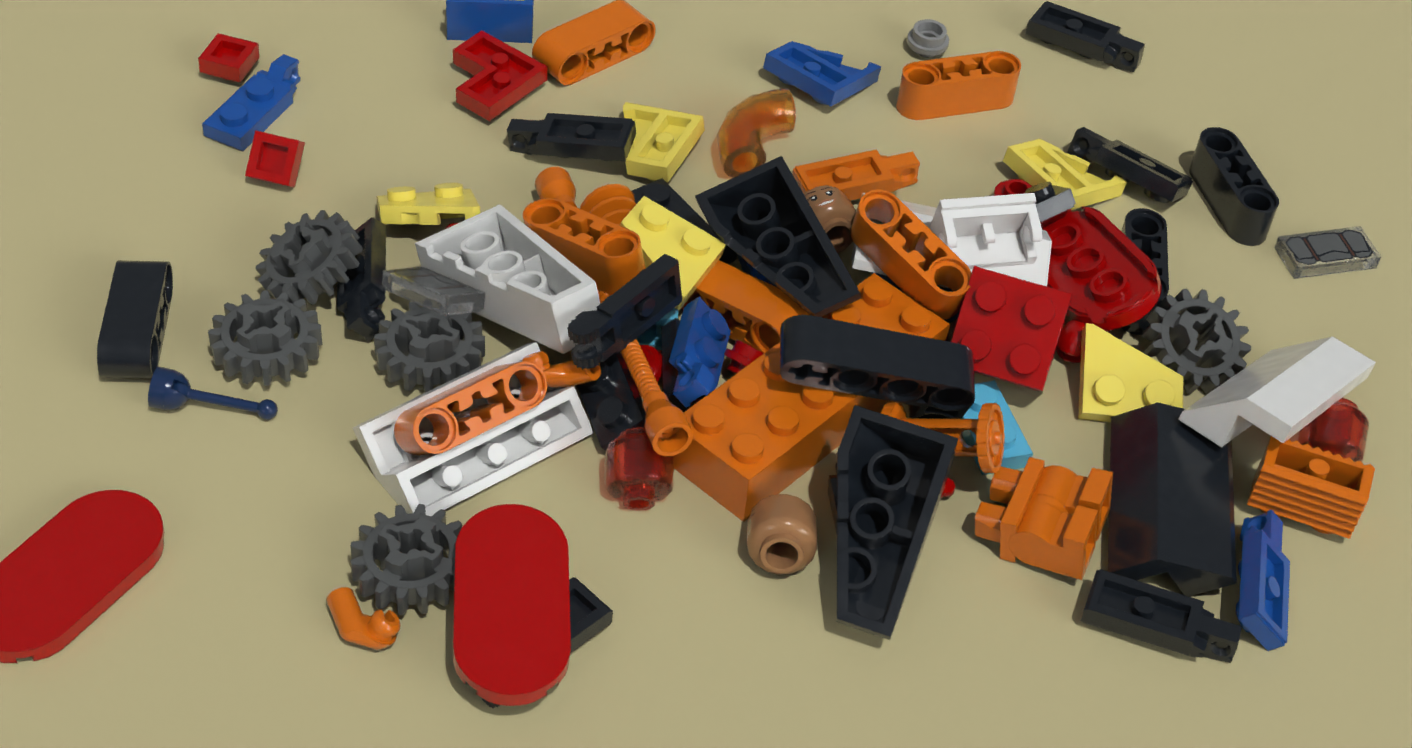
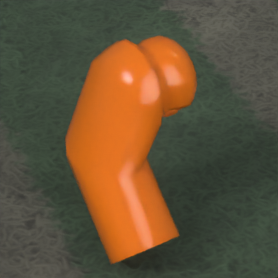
[522,351,601,388]
[326,587,401,650]

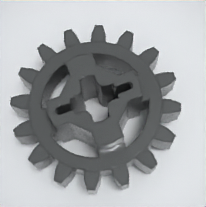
[256,210,362,305]
[1142,289,1251,394]
[208,290,322,386]
[374,299,485,393]
[350,504,462,615]

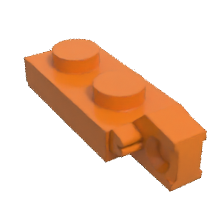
[792,149,920,201]

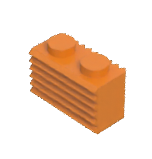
[1247,436,1375,539]

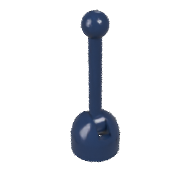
[148,366,278,420]

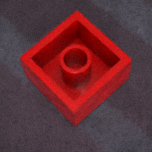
[951,266,1072,393]

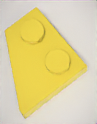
[623,102,705,182]
[1003,139,1127,210]
[377,183,480,225]
[620,196,726,310]
[1078,323,1183,422]

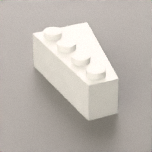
[415,205,601,354]

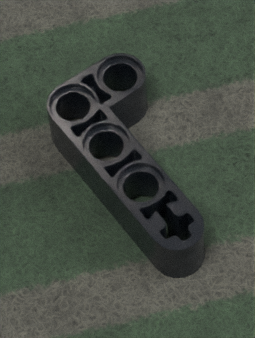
[780,315,975,419]

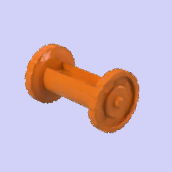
[881,402,1005,473]

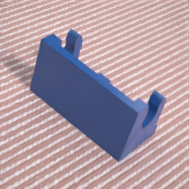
[446,0,534,43]

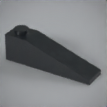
[695,156,861,317]
[837,405,958,640]

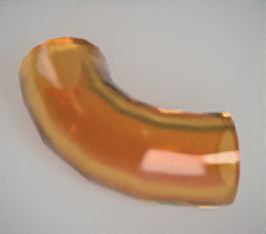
[717,89,796,178]

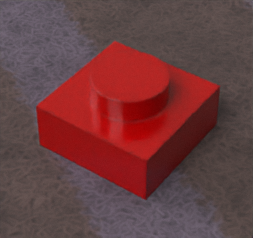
[198,33,260,83]
[245,130,305,188]

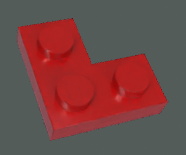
[453,30,548,121]

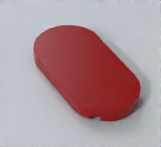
[1040,206,1162,330]
[0,490,165,663]
[453,504,571,706]

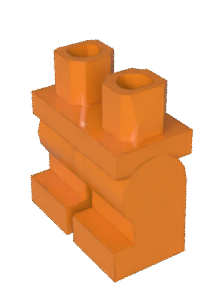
[975,457,1113,580]

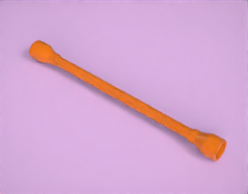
[535,167,693,456]

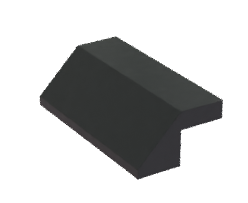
[1108,402,1237,596]

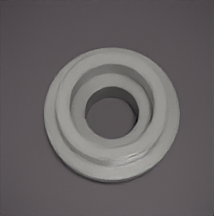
[907,19,949,57]

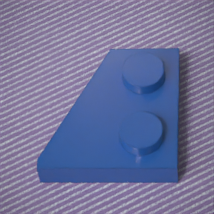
[763,41,881,106]

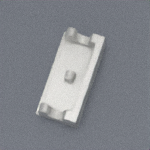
[930,193,1042,269]

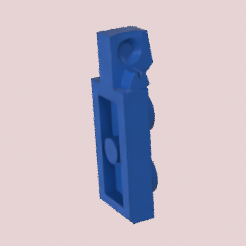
[202,54,301,151]
[669,297,731,407]
[1236,510,1290,651]

